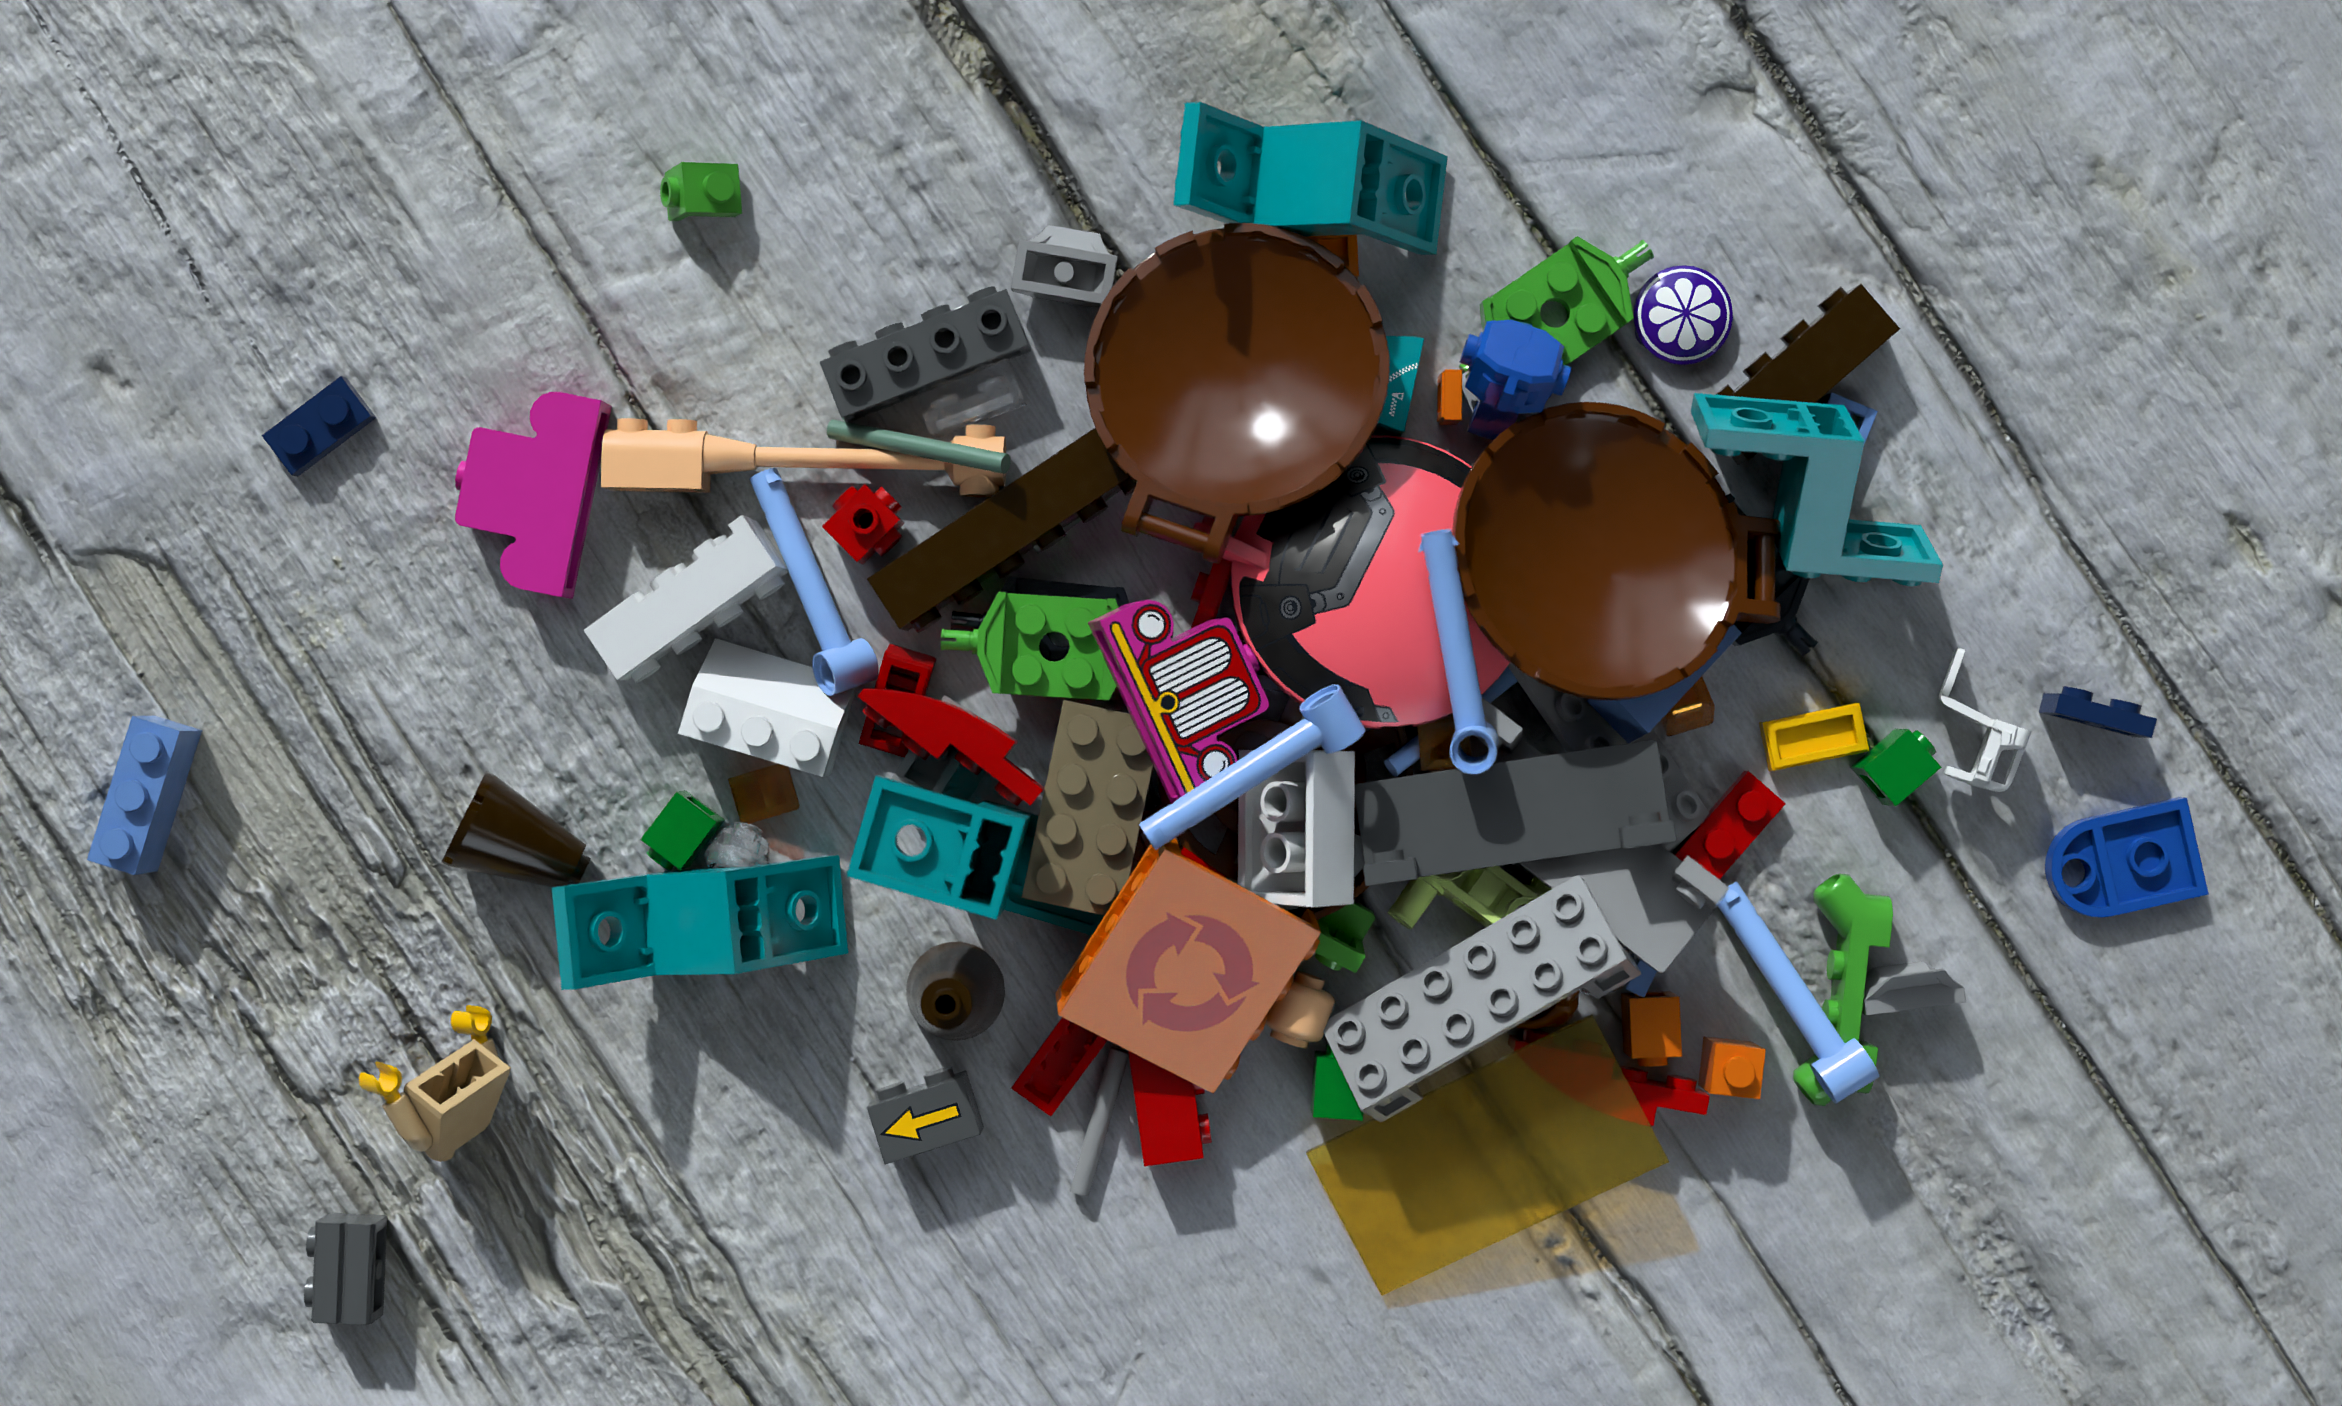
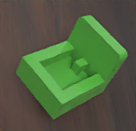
[660,162,742,221]
[1314,902,1375,973]

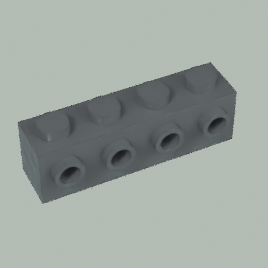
[819,286,1031,422]

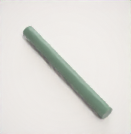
[827,419,1011,474]

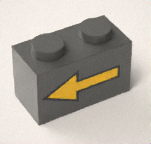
[867,1067,984,1165]

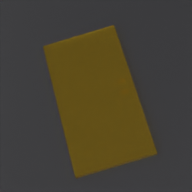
[1306,1014,1669,1296]

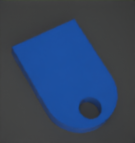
[2045,797,2209,918]

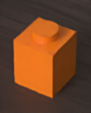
[1621,991,1682,1067]
[1698,1036,1766,1099]

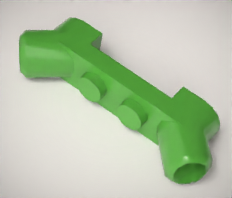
[1793,873,1893,1106]

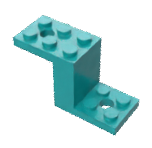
[1173,102,1448,255]
[1691,393,1943,586]
[846,775,1105,935]
[552,855,849,990]

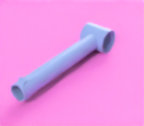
[749,468,879,696]
[1418,529,1499,774]
[1139,685,1365,850]
[1718,882,1880,1104]

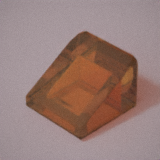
[1661,676,1715,736]
[1418,714,1471,771]
[728,764,800,826]

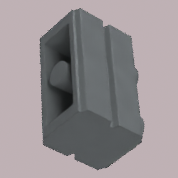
[304,1213,387,1325]

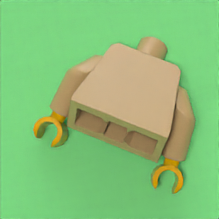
[359,1005,511,1162]

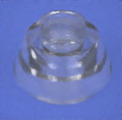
[704,822,770,868]

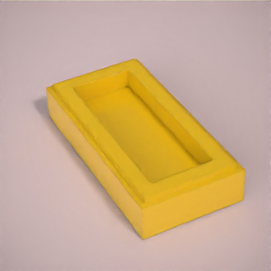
[1759,703,1869,771]

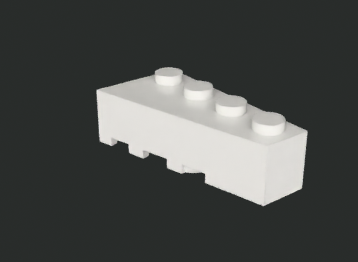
[584,515,788,683]

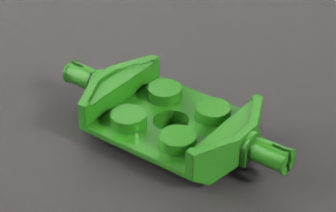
[1459,236,1654,379]
[941,592,1119,700]

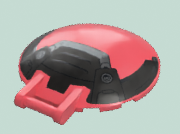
[1193,435,1510,729]

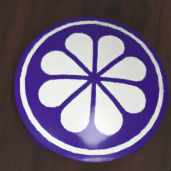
[1633,265,1733,365]

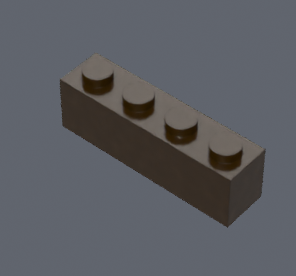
[1715,284,1900,465]

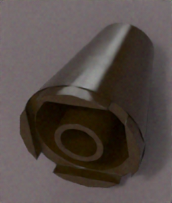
[441,771,591,887]
[906,941,1005,1041]

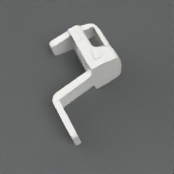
[1938,647,2031,792]

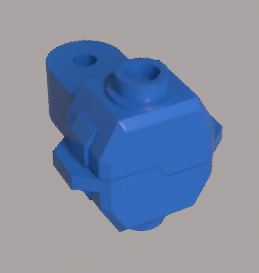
[1459,320,1571,440]

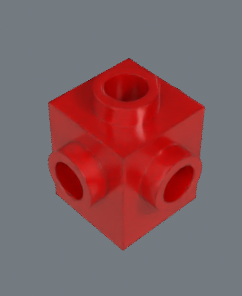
[822,484,905,565]

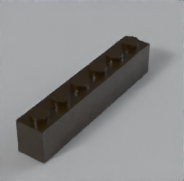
[867,428,1137,633]

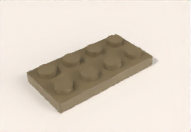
[1022,700,1153,915]

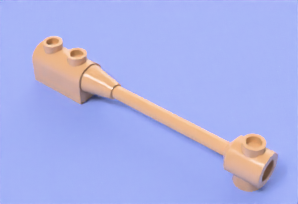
[601,418,1007,497]

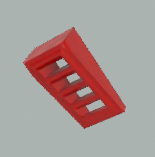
[858,644,936,758]

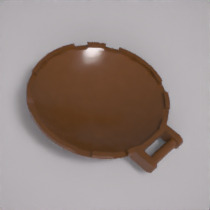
[1084,223,1390,564]
[1452,402,1781,701]

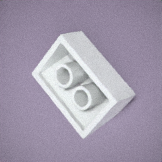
[678,638,857,777]
[1238,750,1355,907]

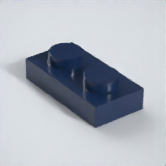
[261,376,377,477]
[2039,686,2157,738]

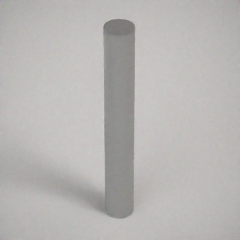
[1070,1047,1129,1196]

